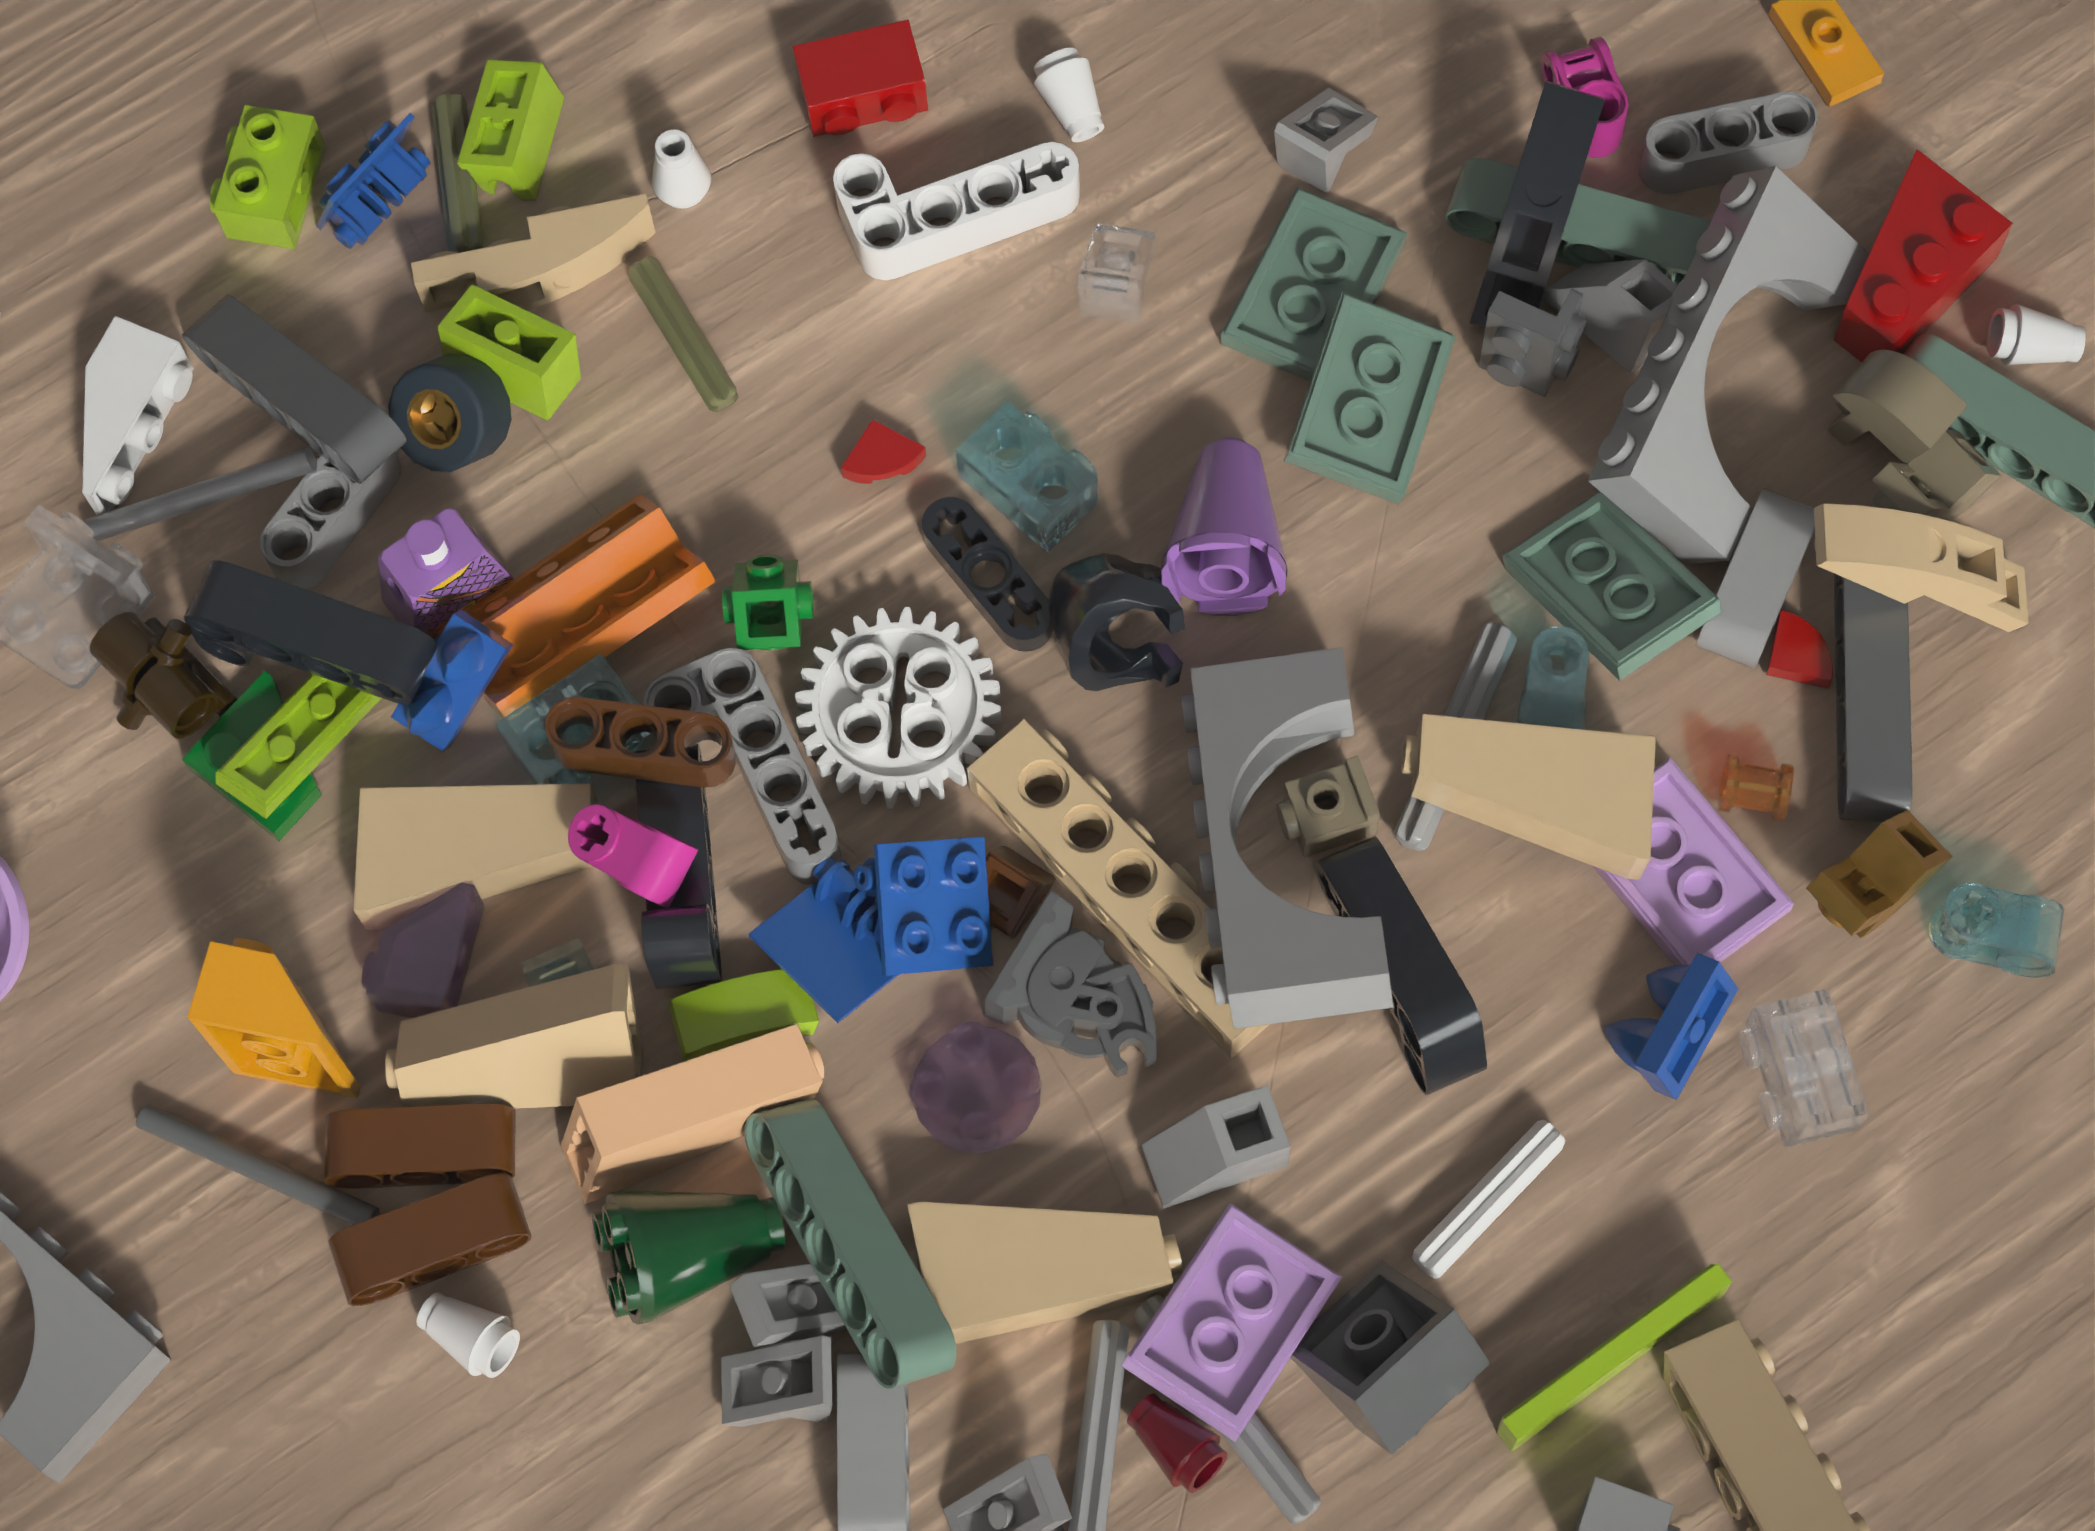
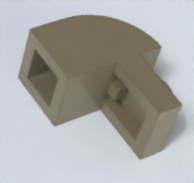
[1827,350,1968,464]
[1871,429,2001,521]

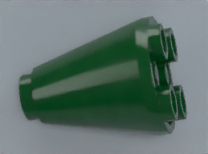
[592,1190,785,1325]

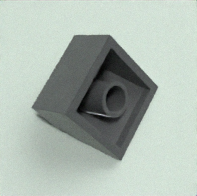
[1290,1261,1490,1455]

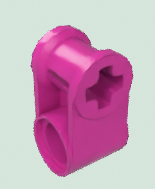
[1540,37,1629,158]
[568,804,698,908]

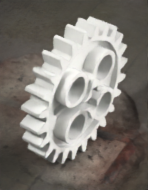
[795,607,1002,809]

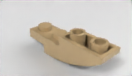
[411,194,656,312]
[1814,504,2029,632]

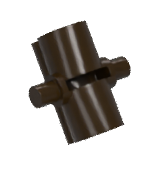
[90,612,237,739]

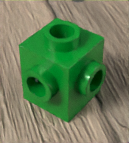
[722,554,814,650]

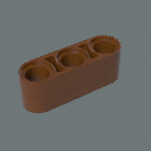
[545,697,736,788]
[324,1104,516,1189]
[328,1173,532,1306]

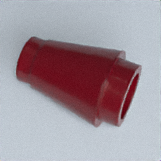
[1127,1393,1227,1493]

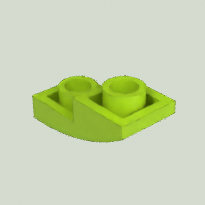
[669,969,819,1061]

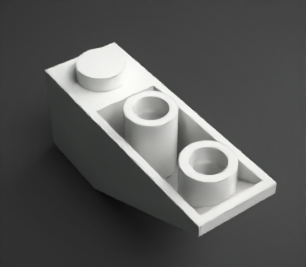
[82,316,194,515]

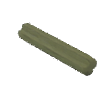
[432,93,484,253]
[628,256,738,412]

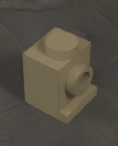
[1276,755,1380,857]

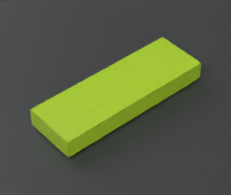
[215,674,382,819]

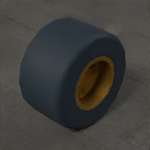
[388,354,512,472]

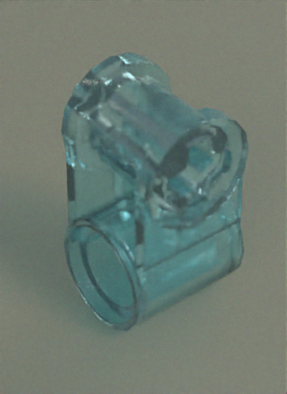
[1517,626,1589,730]
[1929,883,2064,978]

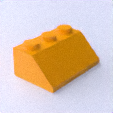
[187,938,361,1099]

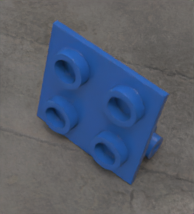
[316,113,430,249]
[854,837,993,976]
[749,857,899,1023]

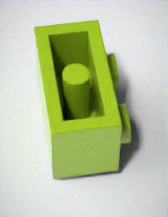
[210,105,326,249]
[437,284,581,421]

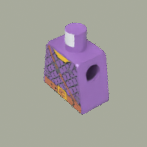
[378,507,514,638]

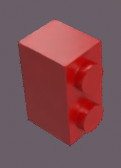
[792,19,928,137]

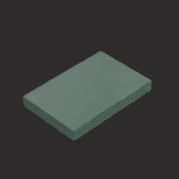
[1221,187,1407,381]
[1284,292,1456,505]
[1502,491,1721,681]

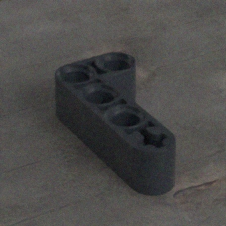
[184,560,438,705]
[635,744,722,989]
[1315,836,1487,1095]

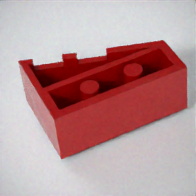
[1834,149,2013,363]

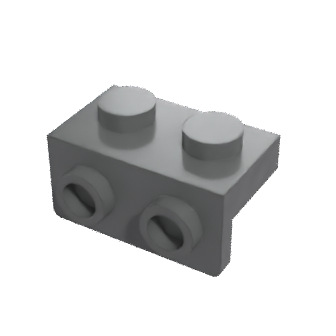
[1479,289,1587,397]

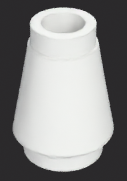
[1034,48,1105,142]
[652,130,711,208]
[1987,304,2086,365]
[417,1292,520,1378]

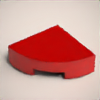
[841,419,926,484]
[1766,610,1833,689]

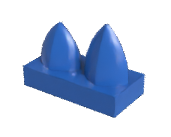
[391,610,514,752]
[1604,953,1739,1100]

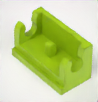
[457,60,565,201]

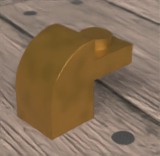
[1806,810,1953,938]

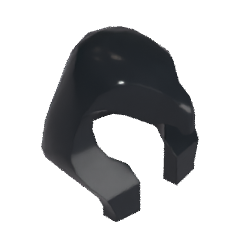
[1049,553,1185,691]

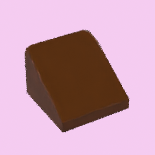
[986,846,1056,939]

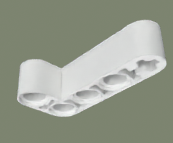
[833,142,1080,280]

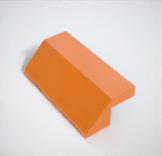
[436,494,716,724]

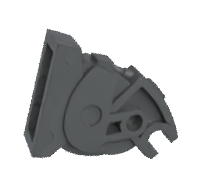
[985,891,1157,1077]

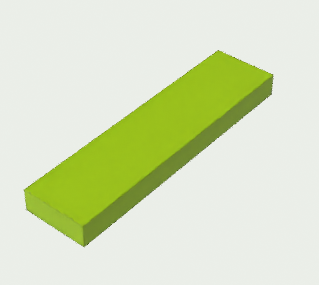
[1497,1263,1733,1452]

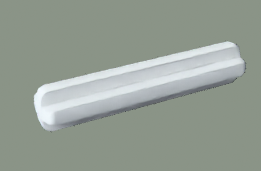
[1412,1119,1565,1279]

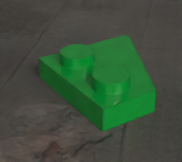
[182,670,322,841]

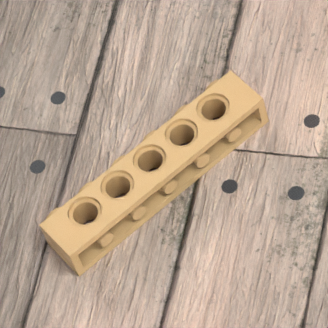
[967,719,1270,1059]

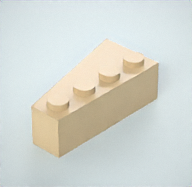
[1664,1319,1870,1531]

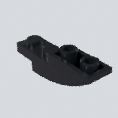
[1470,81,1605,328]

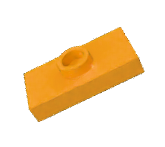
[1768,0,1884,107]

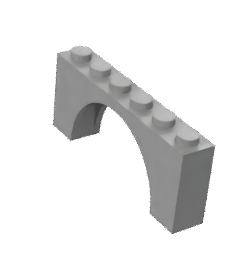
[1588,166,1869,565]
[1181,647,1393,1029]
[0,1192,171,1484]

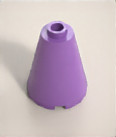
[1161,437,1287,616]

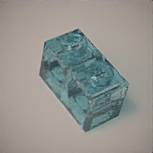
[955,401,1099,553]
[495,653,650,785]

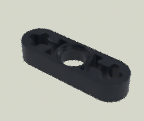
[922,497,1054,652]

